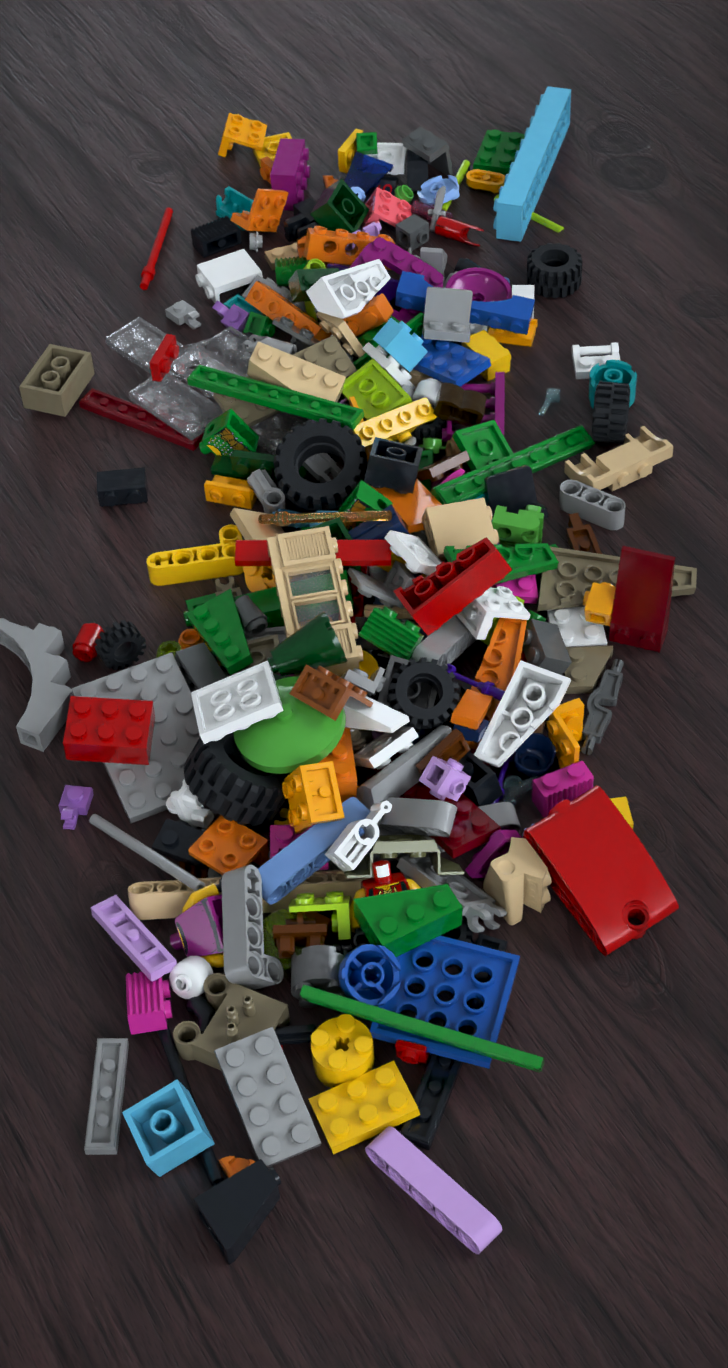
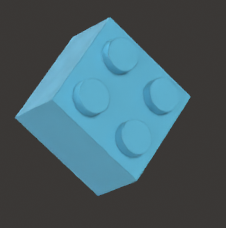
[122,1079,215,1177]

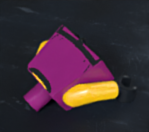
[170,877,224,968]

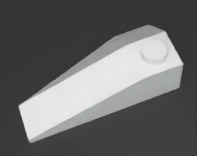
[474,660,571,768]

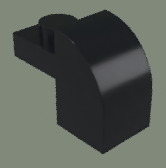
[284,198,320,242]

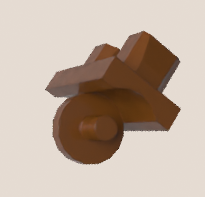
[273,912,329,959]

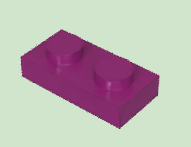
[465,830,522,878]

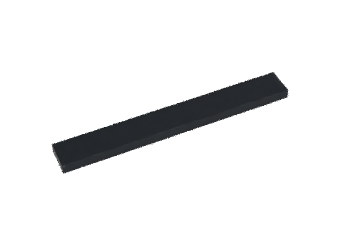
[400,933,508,1150]

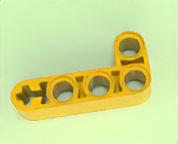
[146,525,244,586]

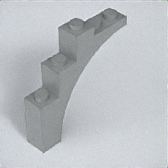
[0,618,73,752]

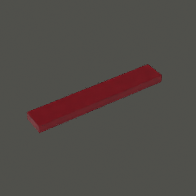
[79,388,205,451]

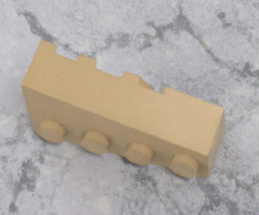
[247,341,346,402]

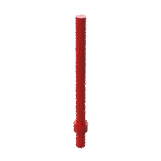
[140,208,173,290]

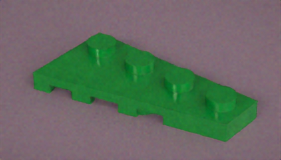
[443,543,559,584]

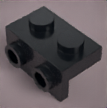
[152,818,207,870]

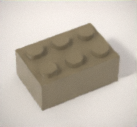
[19,344,95,417]

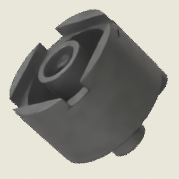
[291,945,349,1008]

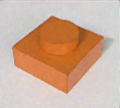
[260,156,274,184]

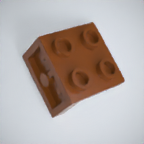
[289,664,373,721]

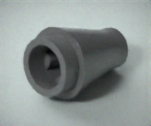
[235,595,268,635]

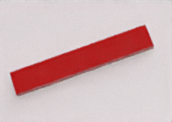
[235,540,392,566]

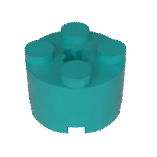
[588,360,637,408]

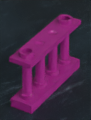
[442,372,505,442]

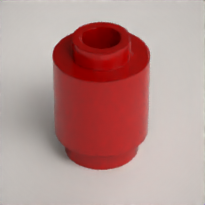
[72,623,105,662]

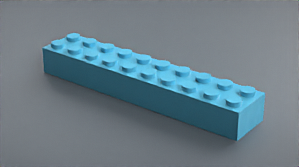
[493,86,571,242]

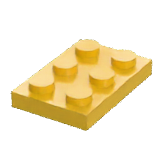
[308,1060,420,1155]

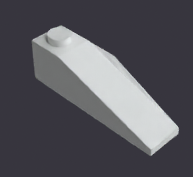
[306,259,391,319]
[344,696,410,733]

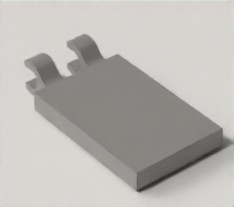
[396,853,507,933]

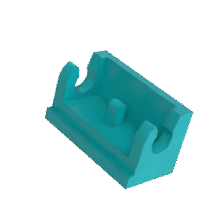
[215,186,254,231]

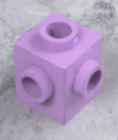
[419,756,471,801]

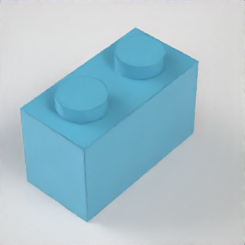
[373,318,428,372]

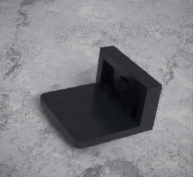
[484,465,548,518]

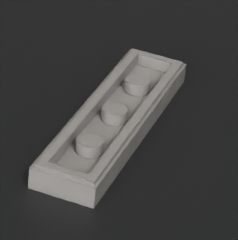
[84,1038,129,1155]

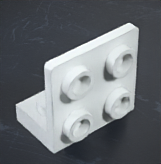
[456,586,531,640]

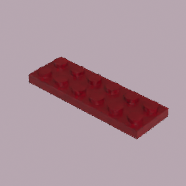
[360,752,501,859]

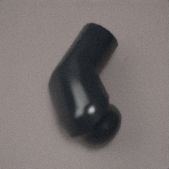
[186,996,215,1034]

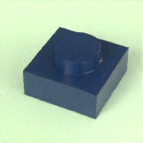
[453,719,490,743]

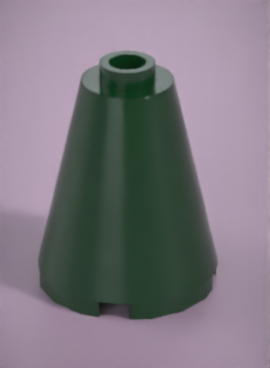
[267,611,347,676]

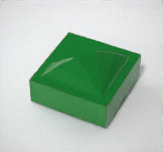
[356,132,378,155]

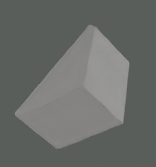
[420,247,448,275]

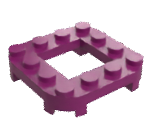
[349,237,444,324]

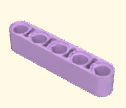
[365,1126,502,1254]

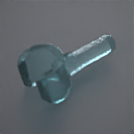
[539,388,560,416]

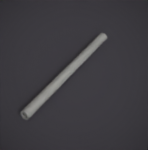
[89,814,205,891]

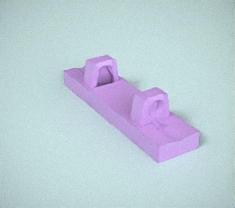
[91,895,177,982]

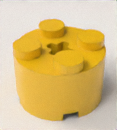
[311,1014,374,1088]

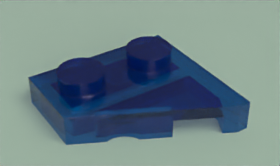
[344,152,394,196]

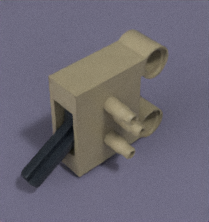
[173,973,316,1071]

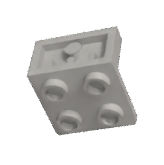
[422,287,473,343]

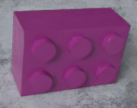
[270,138,310,211]

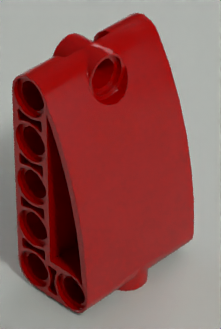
[523,785,679,956]

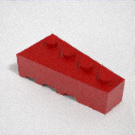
[393,537,512,636]

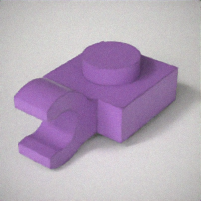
[212,301,249,335]
[58,785,94,830]

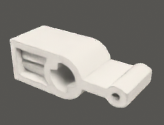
[324,800,392,872]

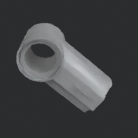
[247,469,285,514]

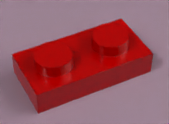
[149,334,179,382]

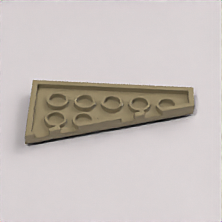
[537,546,697,611]

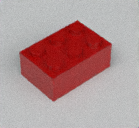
[63,696,155,765]

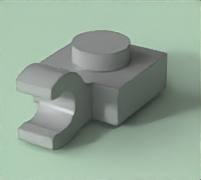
[165,300,201,329]

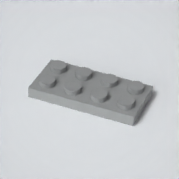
[214,1027,321,1168]

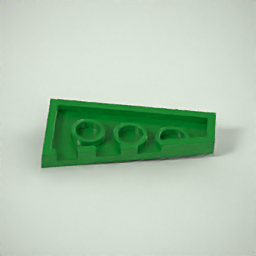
[186,588,254,675]

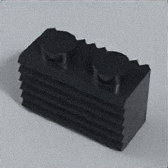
[191,216,242,258]
[97,467,148,507]

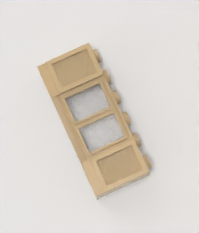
[267,526,363,677]

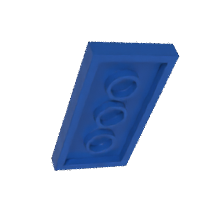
[413,335,491,387]

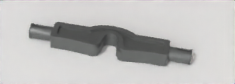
[581,659,624,755]

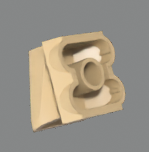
[483,837,552,925]

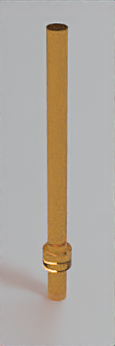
[258,510,392,526]

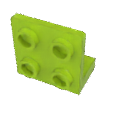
[288,891,352,940]

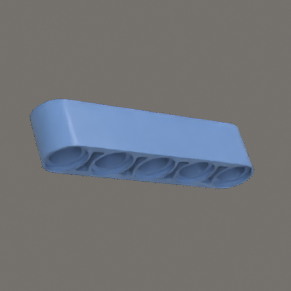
[258,797,371,905]

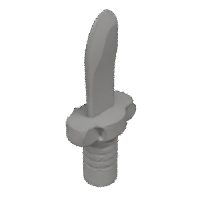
[428,186,446,232]

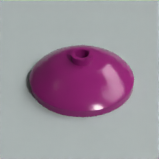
[446,267,512,302]

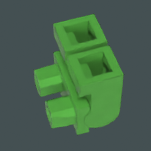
[492,505,544,548]

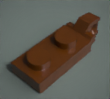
[565,513,602,554]

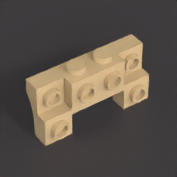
[564,426,673,491]

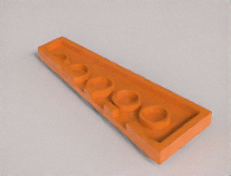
[466,618,527,750]

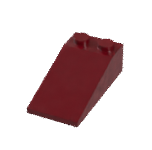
[609,546,676,652]

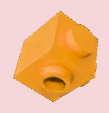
[583,582,616,626]

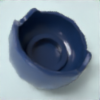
[512,732,556,777]

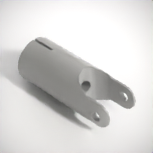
[242,335,297,355]

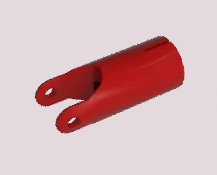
[435,216,484,246]

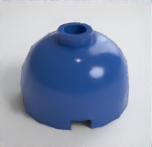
[338,944,401,1006]

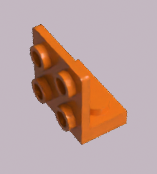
[230,188,288,232]
[188,815,269,875]

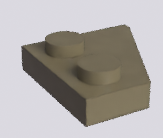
[564,646,613,694]

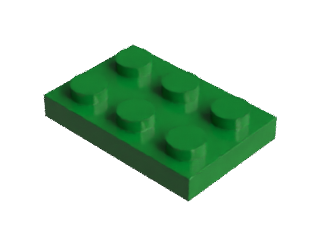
[473,129,525,175]
[452,420,514,471]

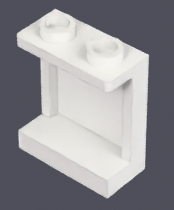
[195,249,263,303]

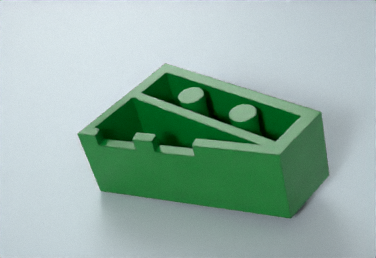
[353,884,463,957]

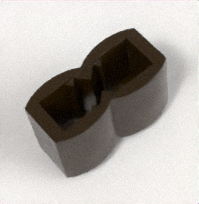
[434,383,487,427]

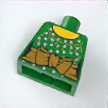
[199,409,259,457]
[337,480,393,532]

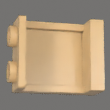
[422,498,499,562]

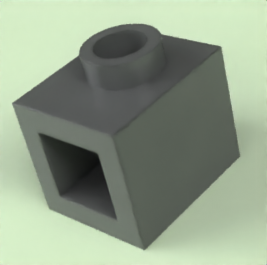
[396,214,429,251]

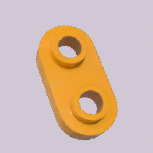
[466,169,505,193]

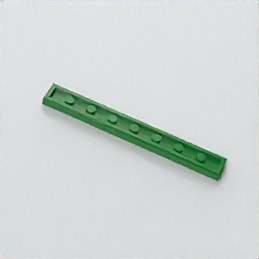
[187,365,364,430]
[431,425,595,505]
[300,985,544,1073]

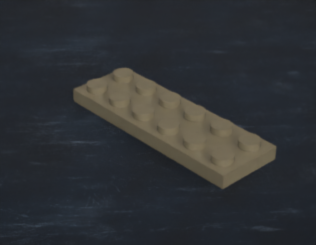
[213,335,357,427]

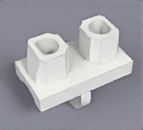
[166,779,214,829]

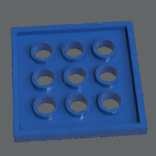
[370,936,520,1069]

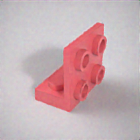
[361,187,413,230]

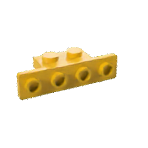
[353,397,437,451]

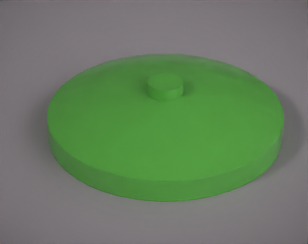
[233,676,346,774]

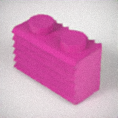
[531,760,594,817]
[126,971,173,1035]

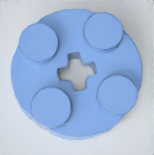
[417,175,460,209]

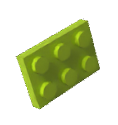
[341,358,413,421]

